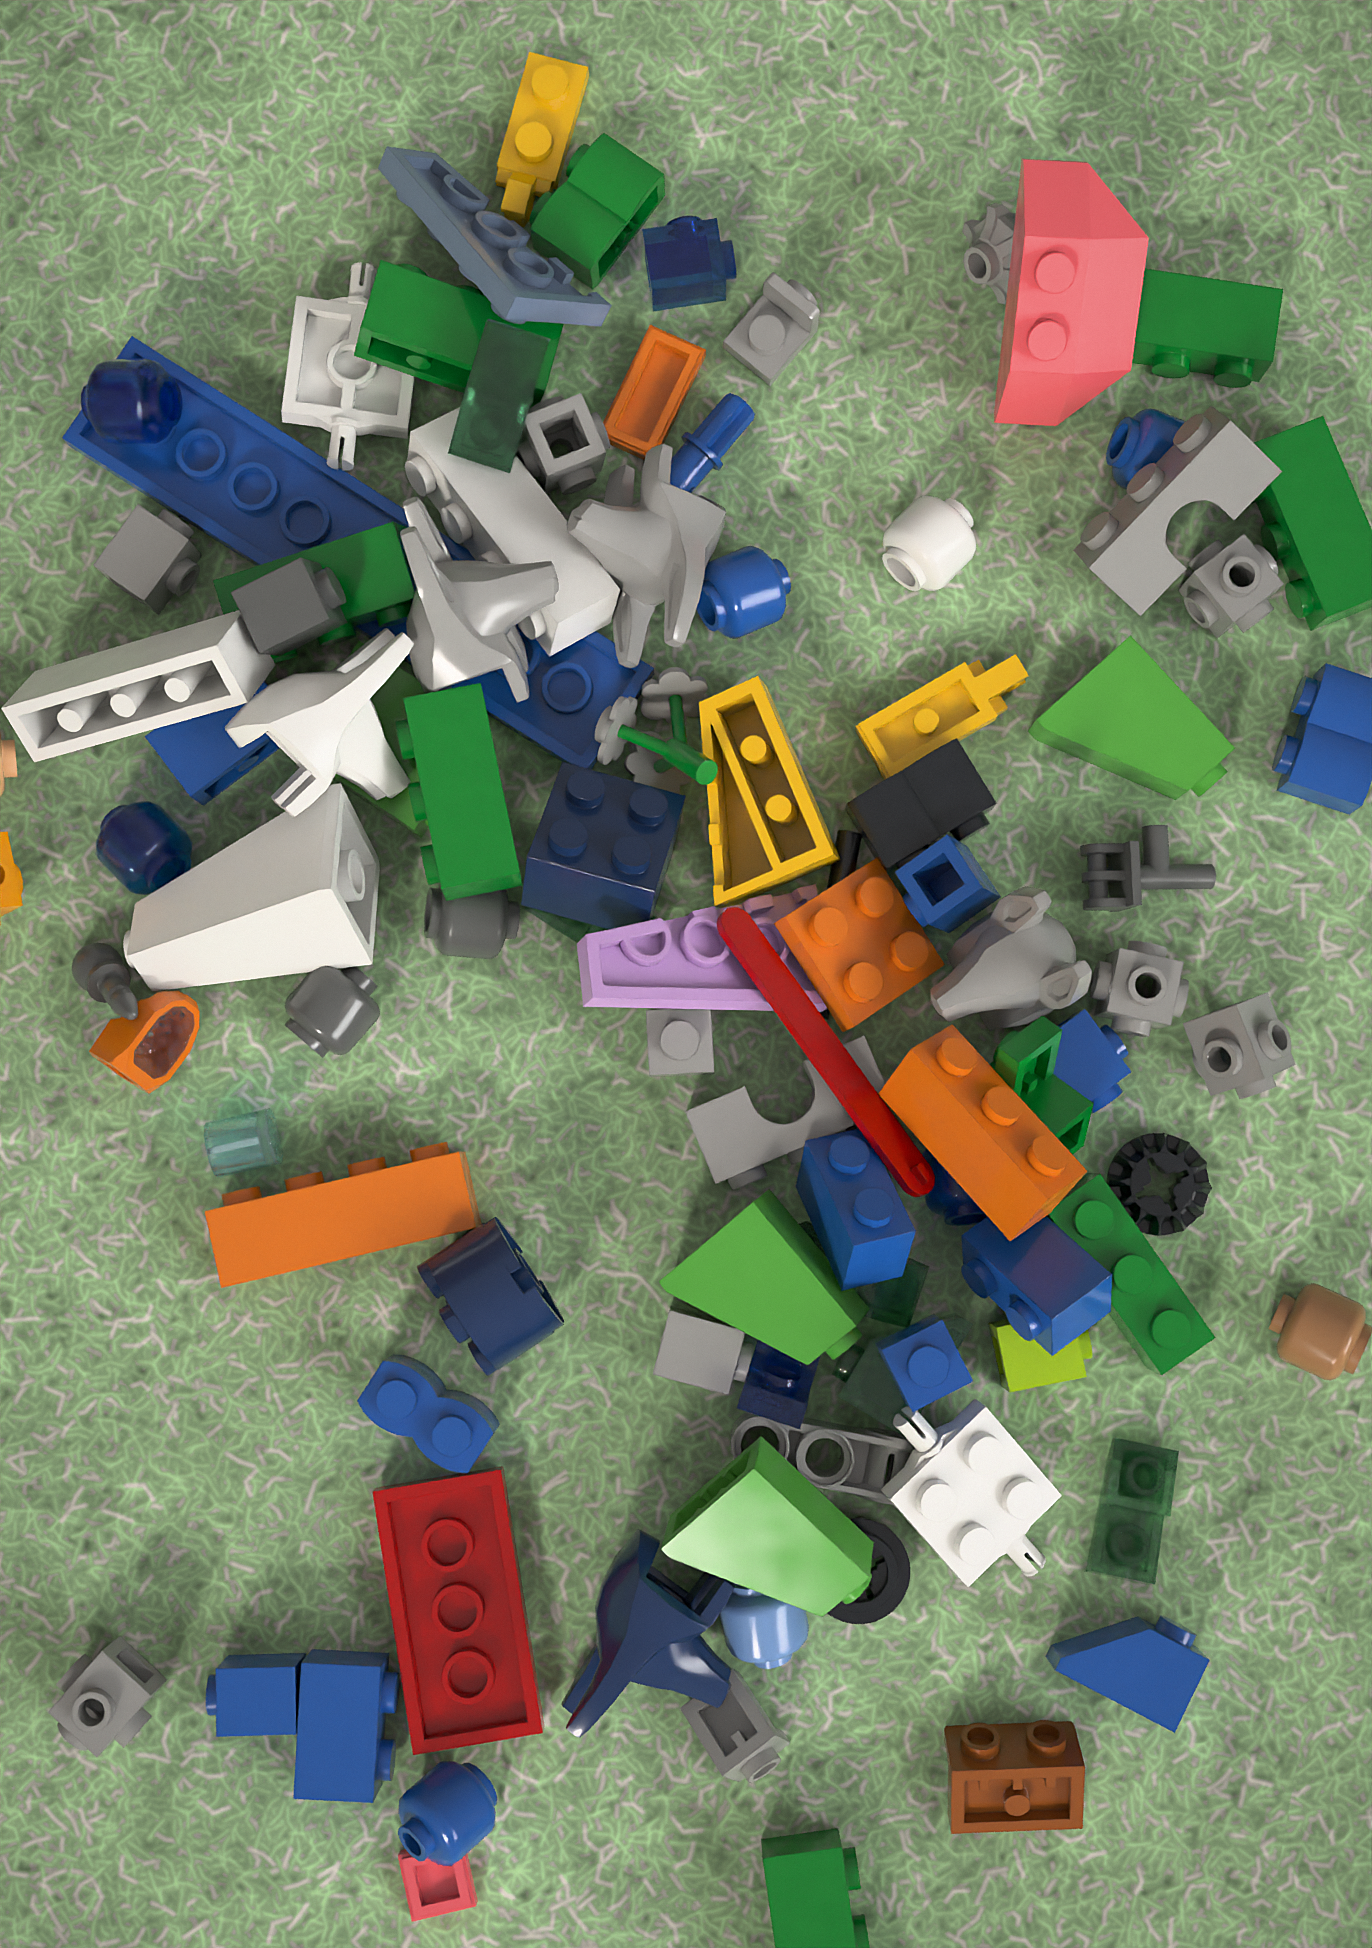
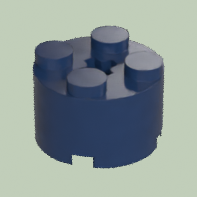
[417,1217,564,1376]

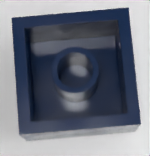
[521,762,686,929]

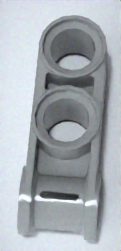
[731,1410,915,1505]

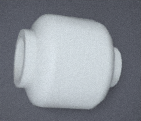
[882,496,976,591]

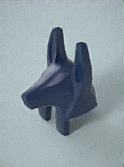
[562,1529,735,1738]

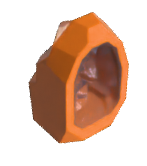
[89,991,200,1094]

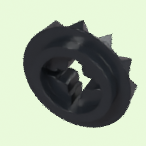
[1107,1133,1212,1236]
[827,1516,910,1624]

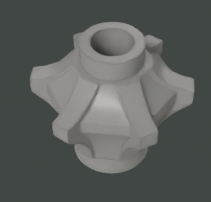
[962,203,1016,304]

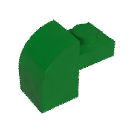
[990,1016,1094,1155]

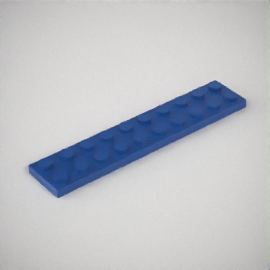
[62,336,655,770]

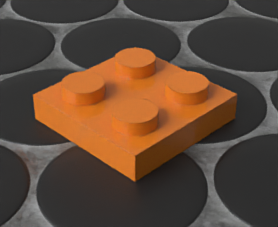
[774,858,945,1032]

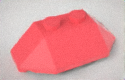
[994,158,1149,426]

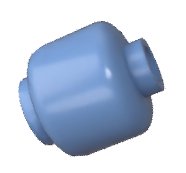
[719,1583,809,1669]

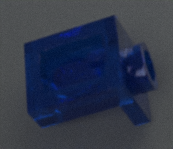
[737,1340,821,1429]

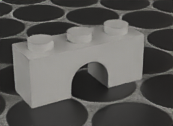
[1073,406,1282,616]
[685,1036,891,1190]

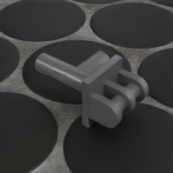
[1080,825,1216,912]

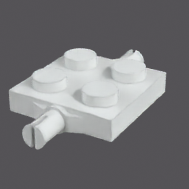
[281,262,415,471]
[881,1399,1062,1587]

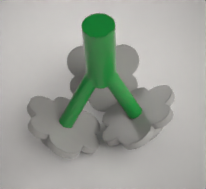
[595,667,718,794]

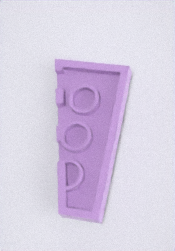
[577,884,827,1012]

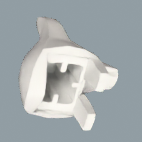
[225,628,414,817]

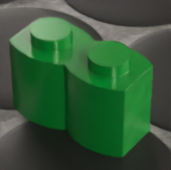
[529,133,665,290]

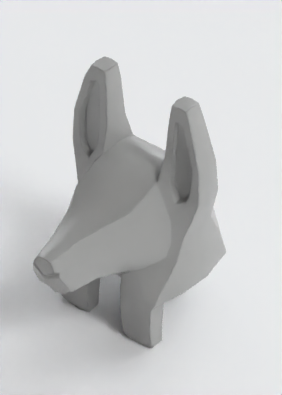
[567,444,726,668]
[400,496,559,703]
[930,886,1092,1031]

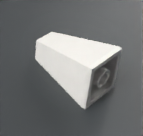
[123,783,380,992]

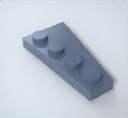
[378,146,612,327]

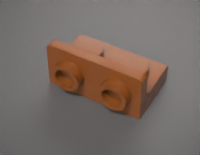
[944,1720,1085,1834]

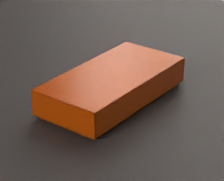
[603,325,706,460]

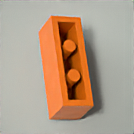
[878,1024,1087,1241]

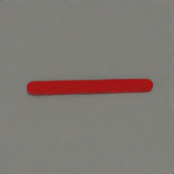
[717,907,935,1197]

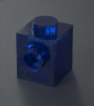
[642,216,737,312]

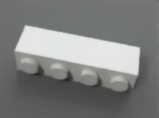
[405,400,620,657]
[1,610,275,762]

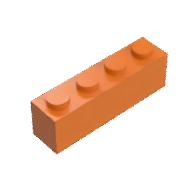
[205,1142,481,1288]

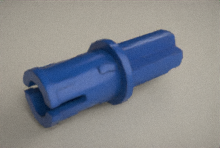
[670,393,755,493]

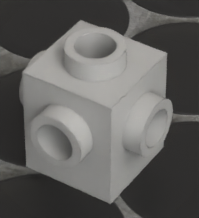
[514,393,610,495]
[1178,534,1284,639]
[1090,941,1189,1037]
[1183,992,1296,1099]
[48,1636,167,1757]

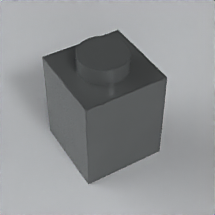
[231,558,347,656]

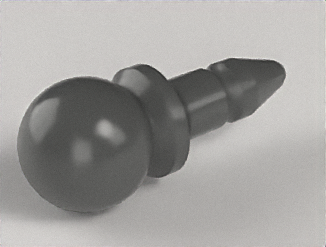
[72,943,138,1020]

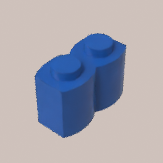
[1272,663,1372,815]
[357,1354,500,1473]

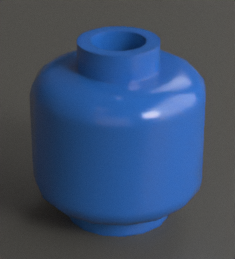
[1106,408,1186,489]
[696,546,791,639]
[398,1761,497,1866]

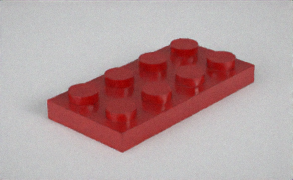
[372,1466,545,1755]

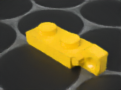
[495,52,589,227]
[855,654,1029,780]

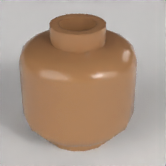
[1269,1283,1372,1381]

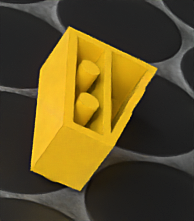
[699,676,840,908]

